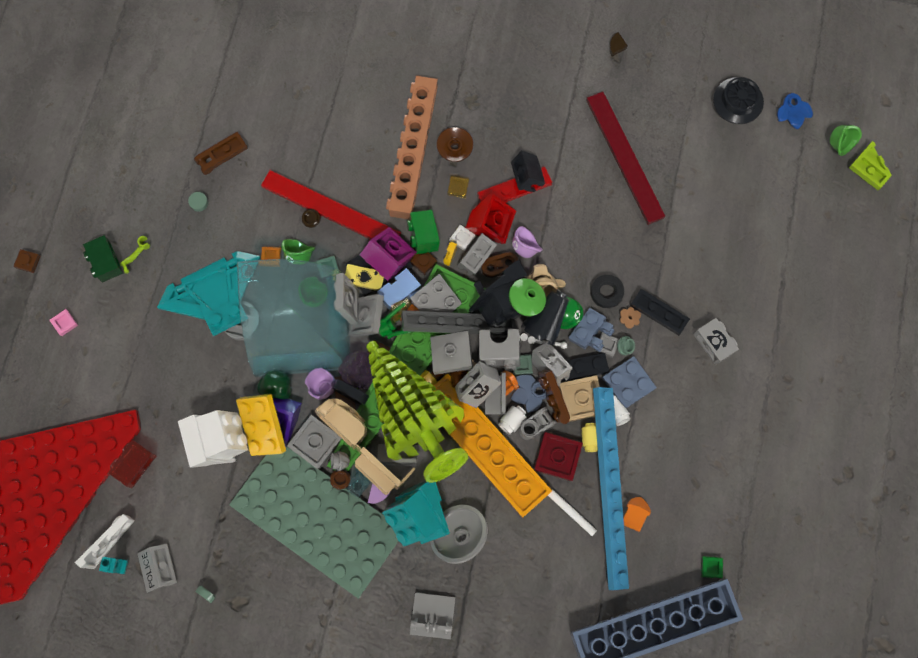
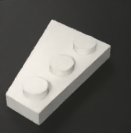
[75,514,135,569]

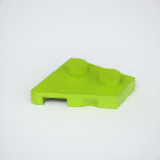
[849,141,892,191]

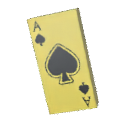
[345,264,384,291]

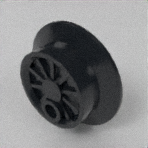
[713,77,764,124]

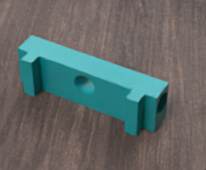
[99,557,128,574]

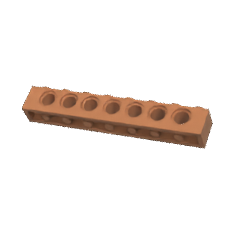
[386,76,438,220]

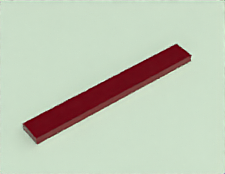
[586,92,665,225]

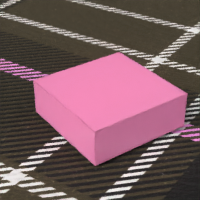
[50,309,78,336]

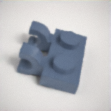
[569,308,614,352]

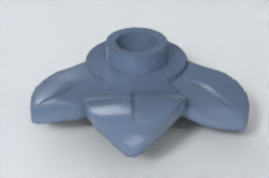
[511,375,547,412]

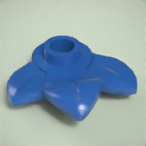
[777,93,813,129]

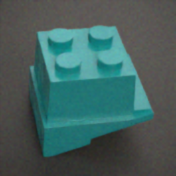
[382,481,450,547]

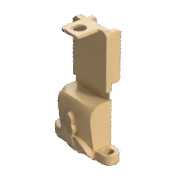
[315,399,415,495]

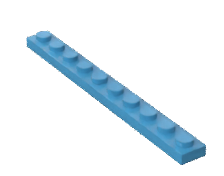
[593,387,629,590]

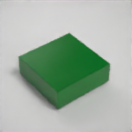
[701,556,723,579]

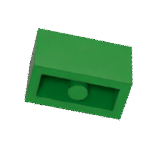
[407,210,440,254]

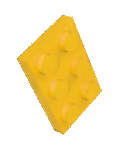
[236,394,286,456]

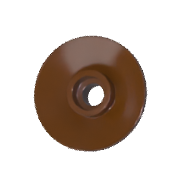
[437,127,473,162]

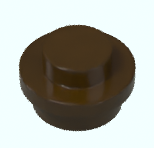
[302,209,320,228]

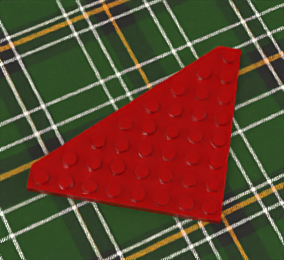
[0,410,141,605]

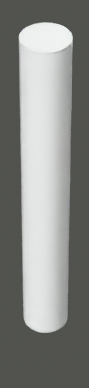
[548,489,597,536]

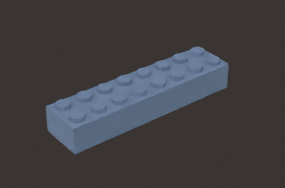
[570,579,743,658]

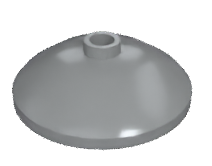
[430,505,488,564]

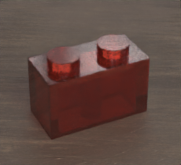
[108,440,157,488]

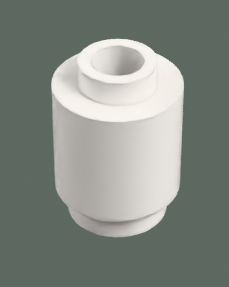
[498,406,527,435]

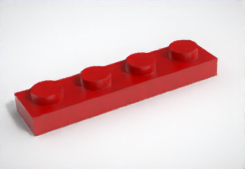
[477,167,552,203]

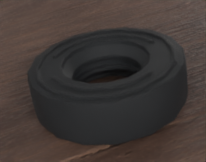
[590,274,624,308]

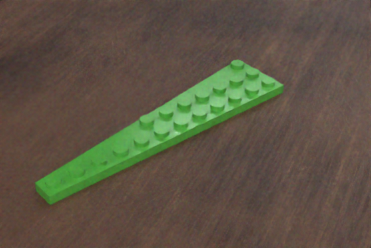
[327,264,486,473]

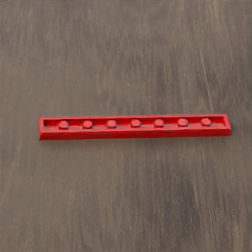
[261,170,401,240]

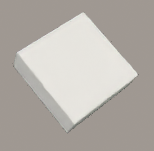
[449,225,475,251]

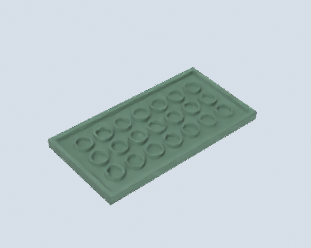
[229,446,399,599]

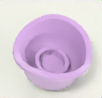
[512,226,543,258]

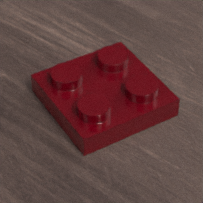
[534,432,583,482]

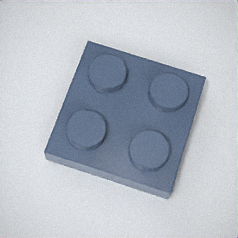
[602,357,657,408]

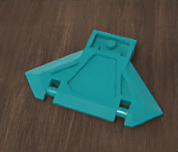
[157,251,261,336]

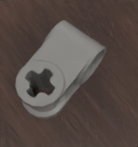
[519,407,557,440]

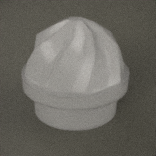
[331,451,350,471]

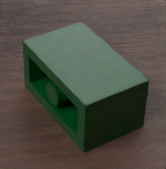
[83,235,124,283]

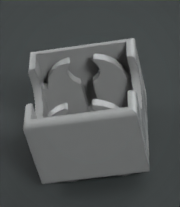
[479,329,521,371]

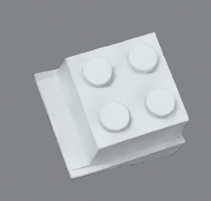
[178,410,248,468]

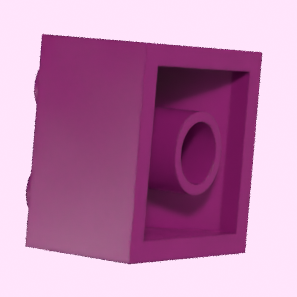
[360,227,417,281]

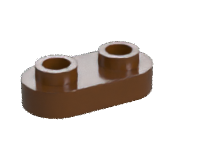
[481,252,518,278]

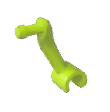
[120,236,150,274]

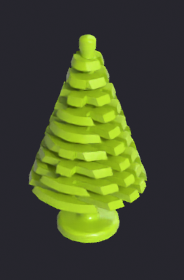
[366,341,468,483]

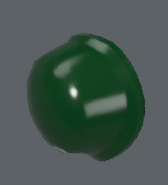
[257,370,291,399]

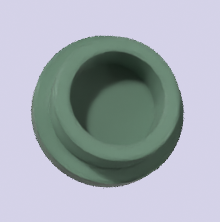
[617,336,635,355]

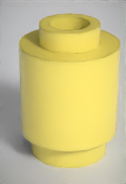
[581,423,598,452]

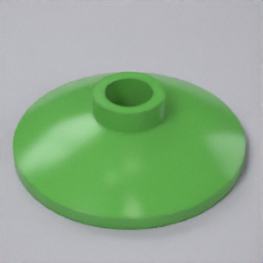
[509,279,546,316]

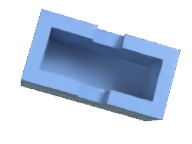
[377,268,421,312]

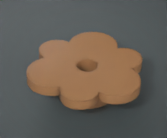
[620,307,641,329]

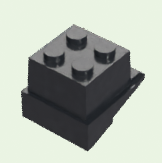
[469,260,532,326]

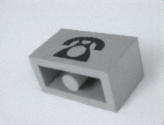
[693,318,739,365]
[455,361,501,408]

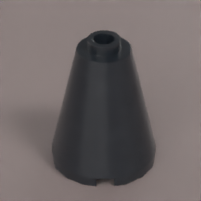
[521,289,569,345]

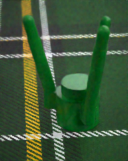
[379,302,412,339]

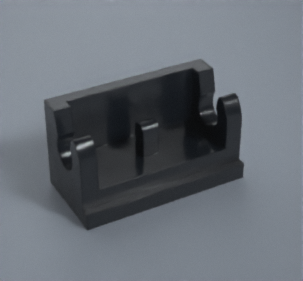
[511,150,545,192]

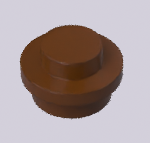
[330,470,350,490]

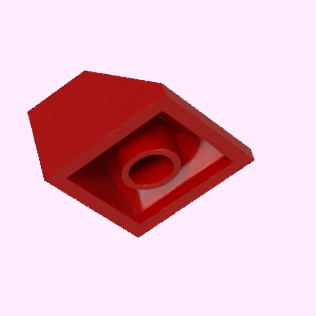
[465,193,516,244]

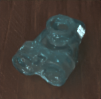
[346,468,372,498]

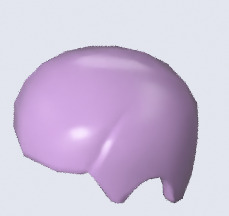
[305,368,336,400]

